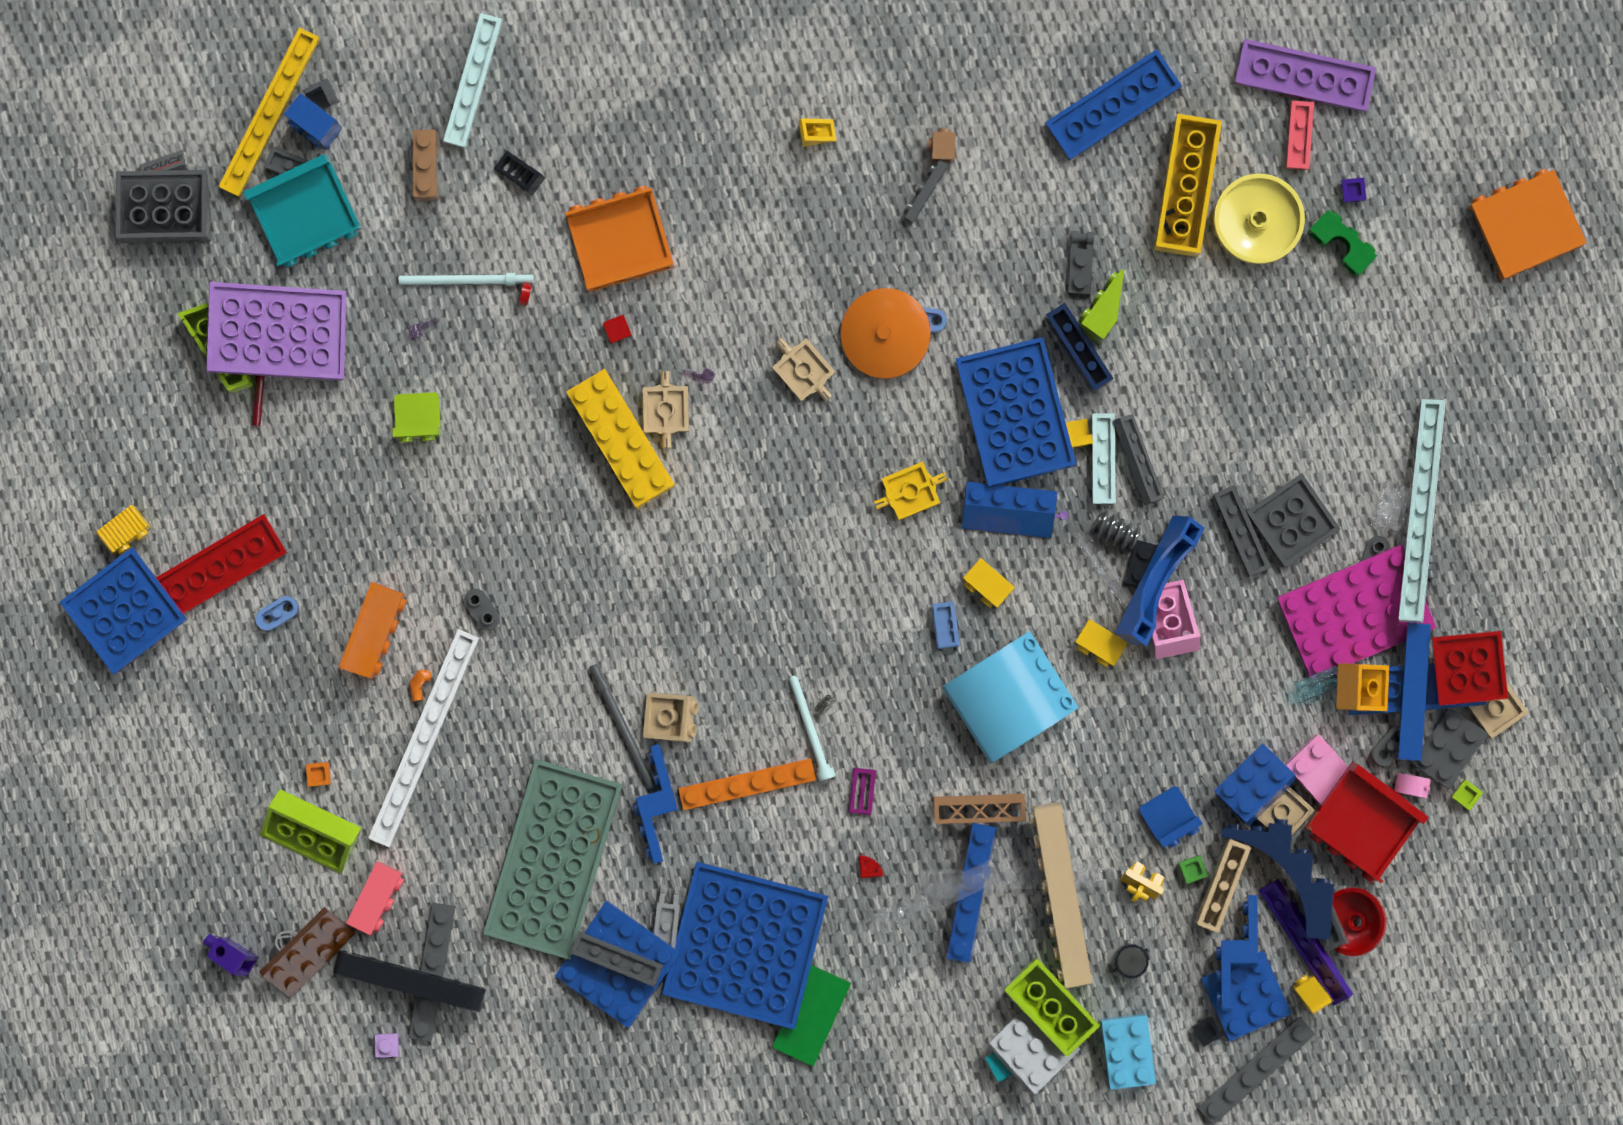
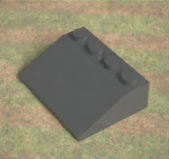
[116,170,211,243]

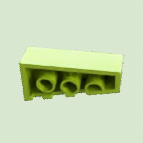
[177,303,254,394]

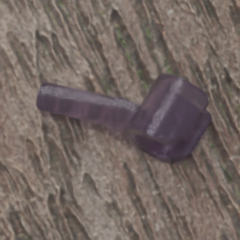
[409,317,439,339]
[682,368,715,383]

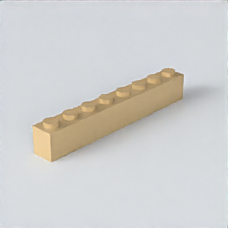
[1029,802,1092,988]

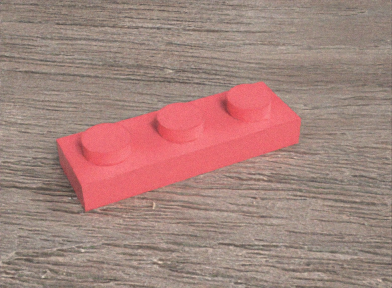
[1286,101,1314,170]

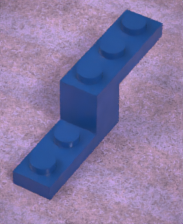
[633,744,678,864]
[1216,895,1258,1012]

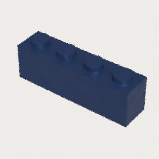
[1044,303,1114,394]

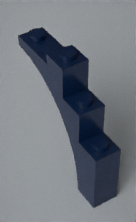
[1222,819,1334,940]

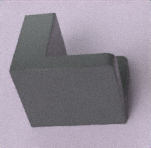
[303,78,340,110]

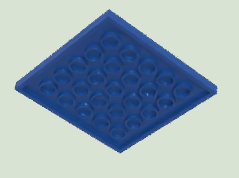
[662,861,829,1029]

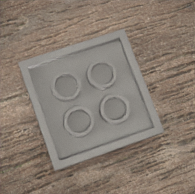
[986,1010,1080,1096]

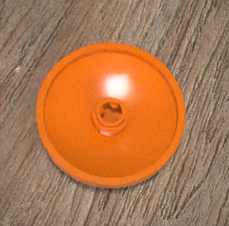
[841,288,931,379]

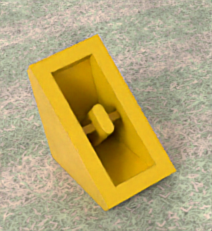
[798,118,837,147]

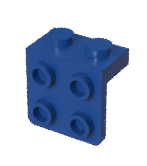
[1139,786,1202,849]

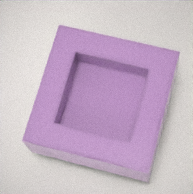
[375,1033,399,1058]

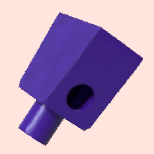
[202,934,259,976]

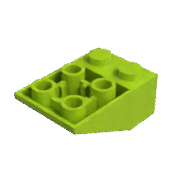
[1078,269,1124,345]

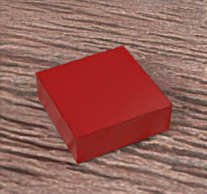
[603,314,632,344]

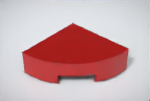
[859,855,883,878]

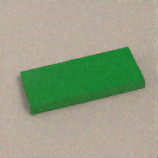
[772,965,851,1067]

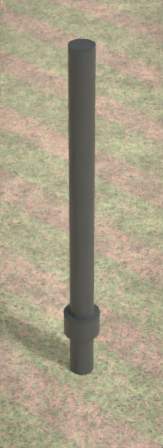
[589,664,656,789]

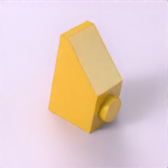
[1292,974,1332,1014]

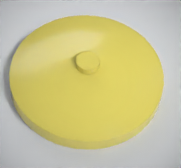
[1213,174,1305,264]

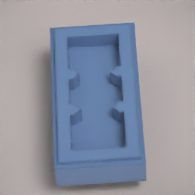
[931,601,960,649]

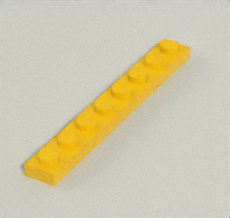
[218,27,320,198]

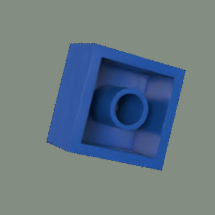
[284,93,342,149]

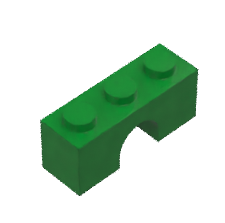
[1307,210,1378,278]

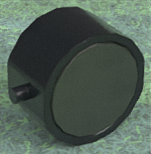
[1113,943,1149,978]

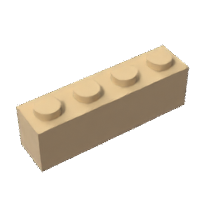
[1194,838,1251,933]

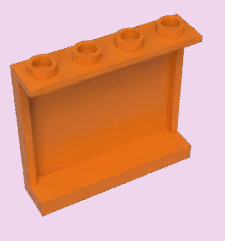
[1468,169,1587,281]
[565,186,675,292]

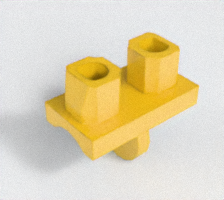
[1120,862,1164,903]

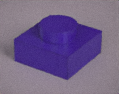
[1341,177,1367,203]

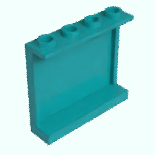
[243,154,362,268]

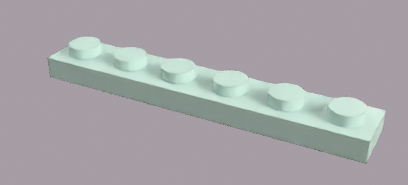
[443,13,503,149]

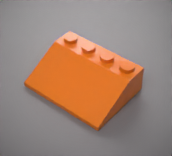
[338,581,407,679]

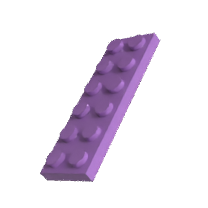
[1234,39,1376,113]

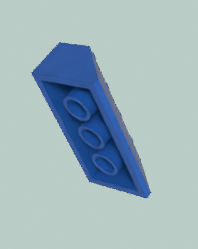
[961,482,1057,538]

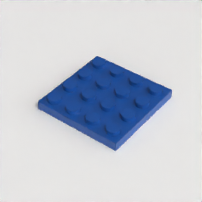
[60,547,188,675]
[555,900,681,1028]

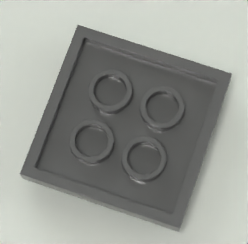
[1246,474,1340,568]

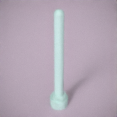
[789,676,836,782]

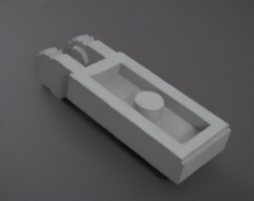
[654,884,681,948]

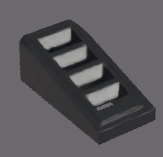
[494,150,545,195]

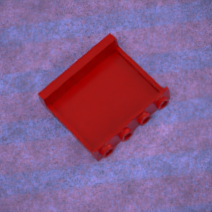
[1305,762,1429,884]

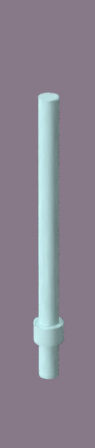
[399,273,534,286]

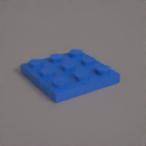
[1201,950,1292,1041]

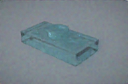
[1294,666,1338,703]

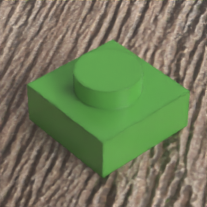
[1178,855,1208,884]

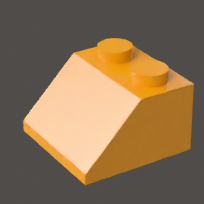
[1336,663,1389,711]

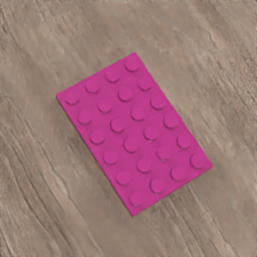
[1276,544,1437,681]

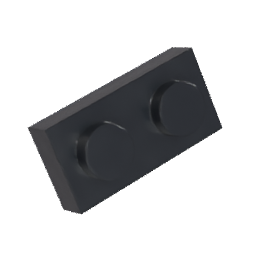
[1125,540,1158,587]

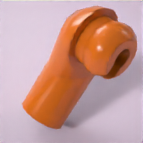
[410,669,432,702]

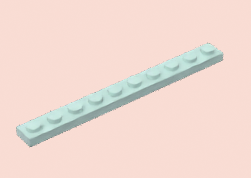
[1399,399,1446,623]

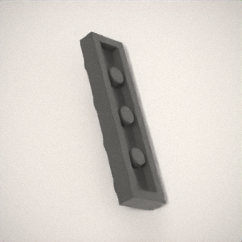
[1113,414,1164,505]
[1212,485,1271,577]
[570,931,664,987]

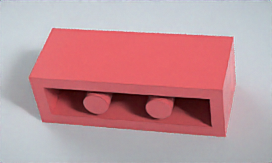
[346,861,405,935]

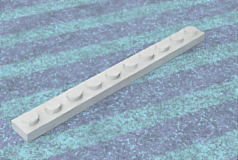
[368,629,480,847]

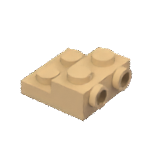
[643,693,699,742]

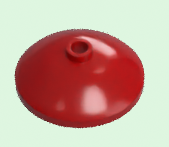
[1333,887,1386,956]

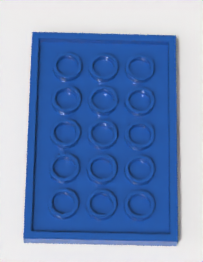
[956,337,1077,488]

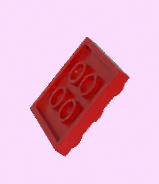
[1431,631,1508,706]

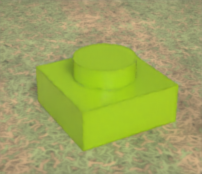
[1450,779,1483,811]

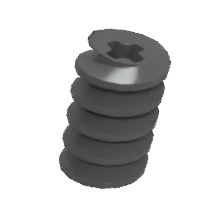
[1089,510,1141,554]

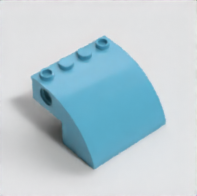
[942,631,1079,764]

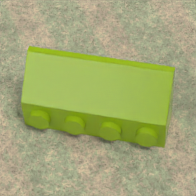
[260,789,361,874]
[1004,958,1100,1057]

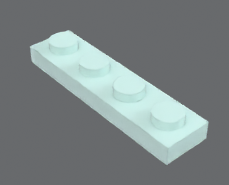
[1092,413,1116,504]

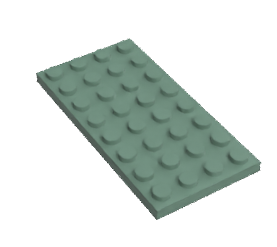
[483,759,623,960]

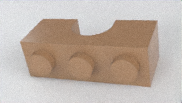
[413,130,439,201]

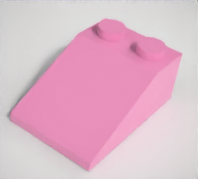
[1150,580,1200,659]
[1285,734,1348,805]

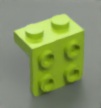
[392,392,441,443]

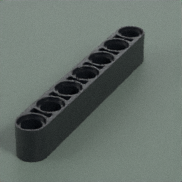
[333,950,486,1012]

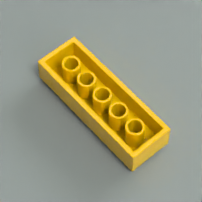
[1153,114,1222,258]
[566,369,676,509]

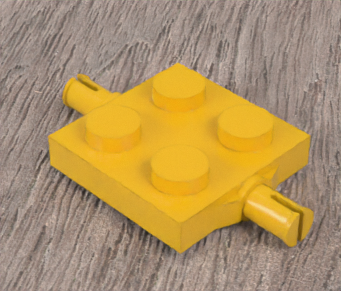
[874,461,948,521]

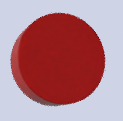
[519,283,532,306]

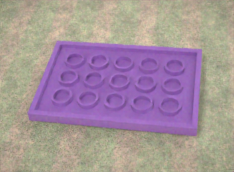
[206,282,346,381]

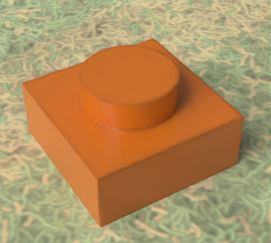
[306,762,332,787]

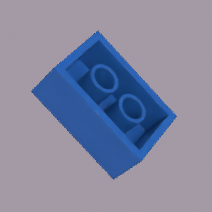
[1214,743,1297,827]

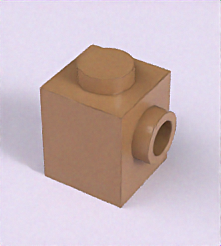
[928,129,956,163]

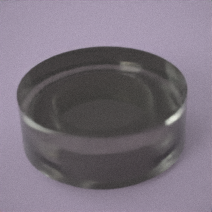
[814,695,836,716]

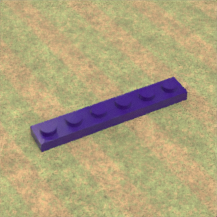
[1258,878,1353,1006]

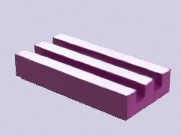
[849,768,876,815]

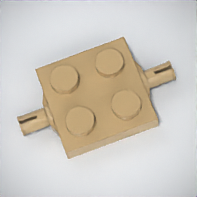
[772,338,836,402]
[643,371,689,448]

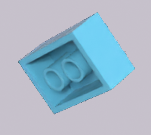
[1100,1013,1156,1090]

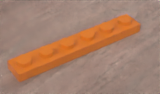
[678,758,816,810]

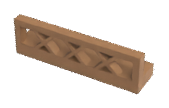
[933,794,1026,824]

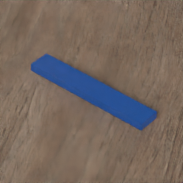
[1398,623,1431,761]

